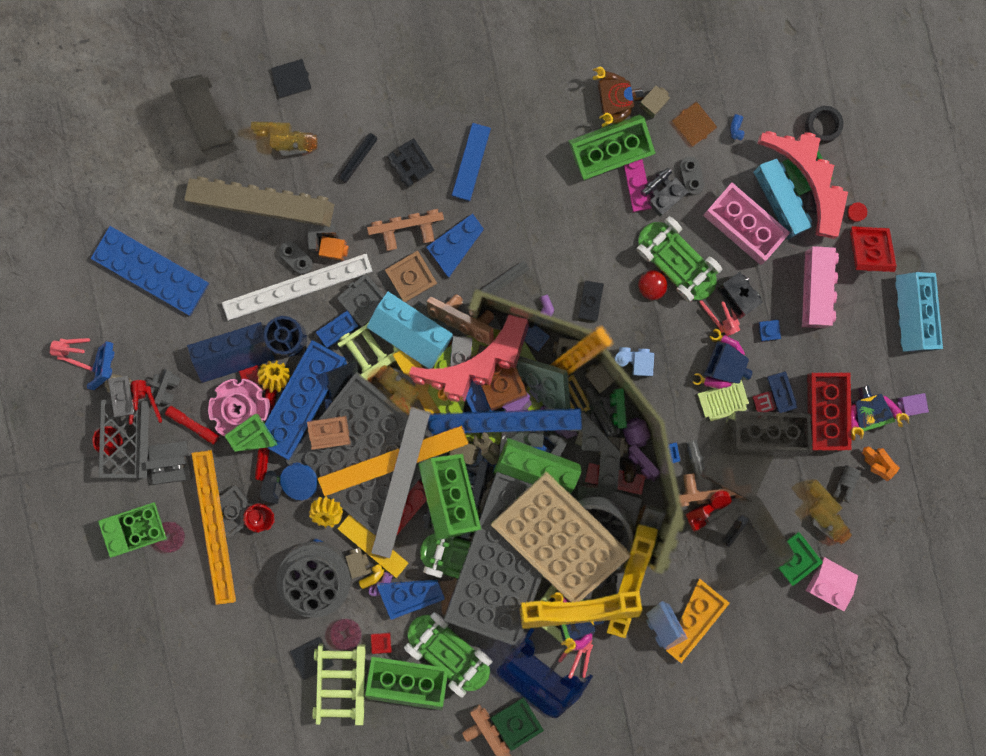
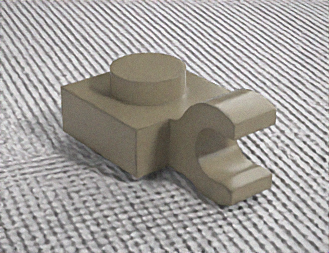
[474,432,500,465]

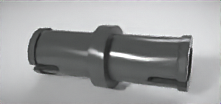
[685,440,707,480]

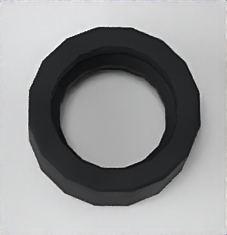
[805,106,844,144]

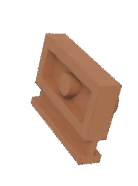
[307,416,351,450]

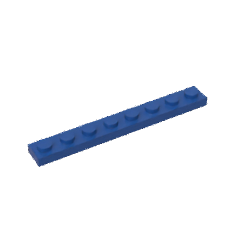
[428,408,582,434]

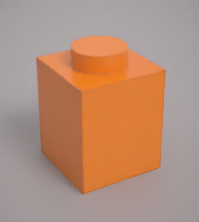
[319,236,349,261]

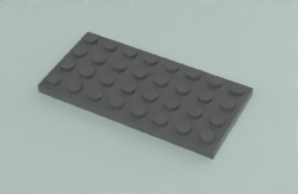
[443,472,542,647]

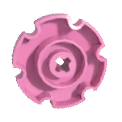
[208,379,270,437]

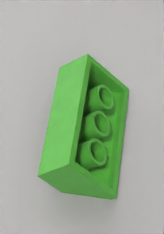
[569,115,656,180]
[493,438,581,494]
[419,454,481,540]
[365,657,449,710]

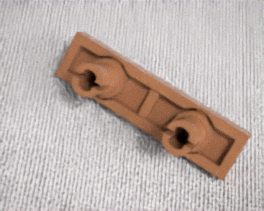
[367,209,444,251]
[426,294,494,345]
[679,468,751,507]
[462,704,511,756]

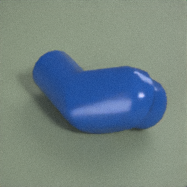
[730,114,745,141]

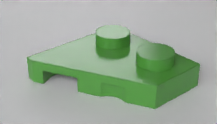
[225,414,278,452]

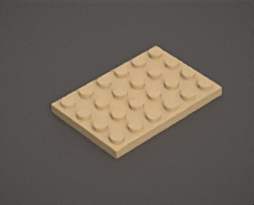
[491,472,631,602]

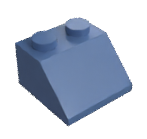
[646,601,688,650]

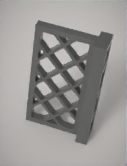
[99,400,149,478]

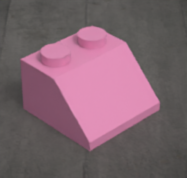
[806,557,858,611]

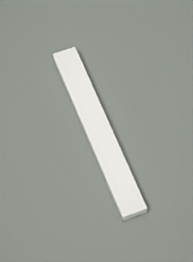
[222,254,373,321]

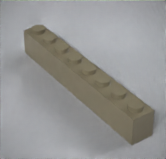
[184,176,335,227]

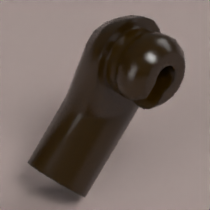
[619,457,637,483]

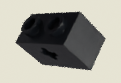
[717,272,763,319]

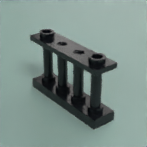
[422,452,491,540]

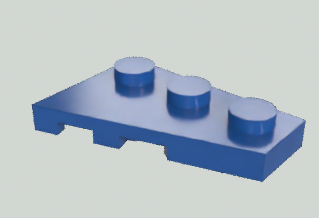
[427,214,484,278]
[377,580,445,620]

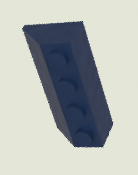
[187,322,275,383]

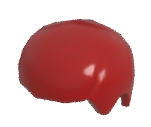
[638,270,667,300]
[92,426,123,456]
[243,503,275,533]

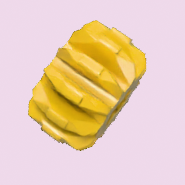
[257,360,290,393]
[309,496,343,528]

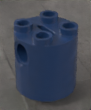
[264,316,307,357]

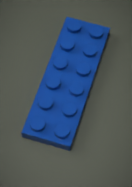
[90,226,210,316]
[265,340,346,460]

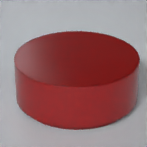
[847,202,868,222]
[711,491,731,509]

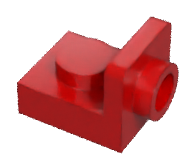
[686,502,716,531]

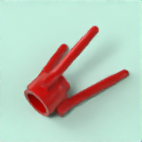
[129,380,162,425]

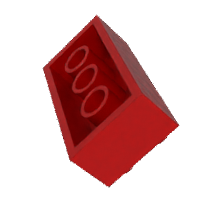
[807,373,852,450]

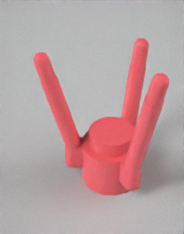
[699,300,740,336]
[50,338,93,371]
[558,640,593,678]

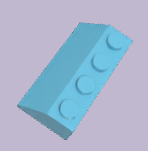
[754,159,812,239]
[895,272,943,352]
[367,292,453,369]

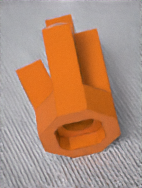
[862,446,900,481]

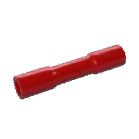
[165,405,220,445]

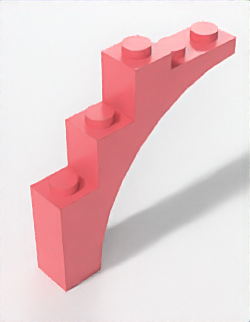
[758,131,848,239]
[409,315,529,402]

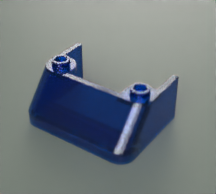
[497,628,593,718]

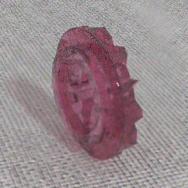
[155,522,185,553]
[330,619,361,650]

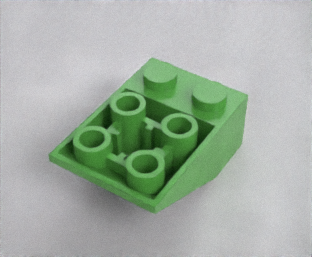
[98,502,167,558]

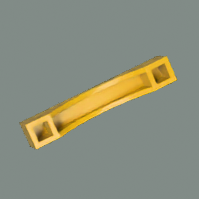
[607,524,658,638]
[520,591,642,629]

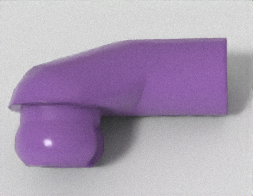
[539,294,554,316]
[368,572,393,596]

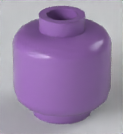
[623,417,651,447]

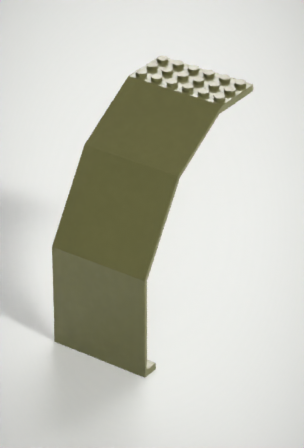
[469,289,685,574]

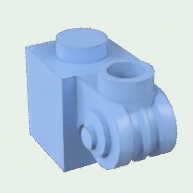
[614,347,654,377]

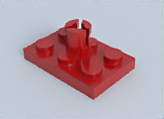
[850,226,897,272]

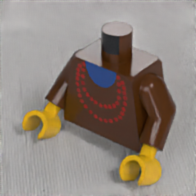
[593,67,644,127]

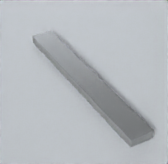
[371,407,431,558]

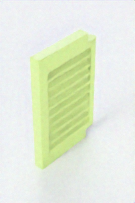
[698,380,749,422]

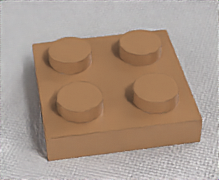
[385,251,437,303]

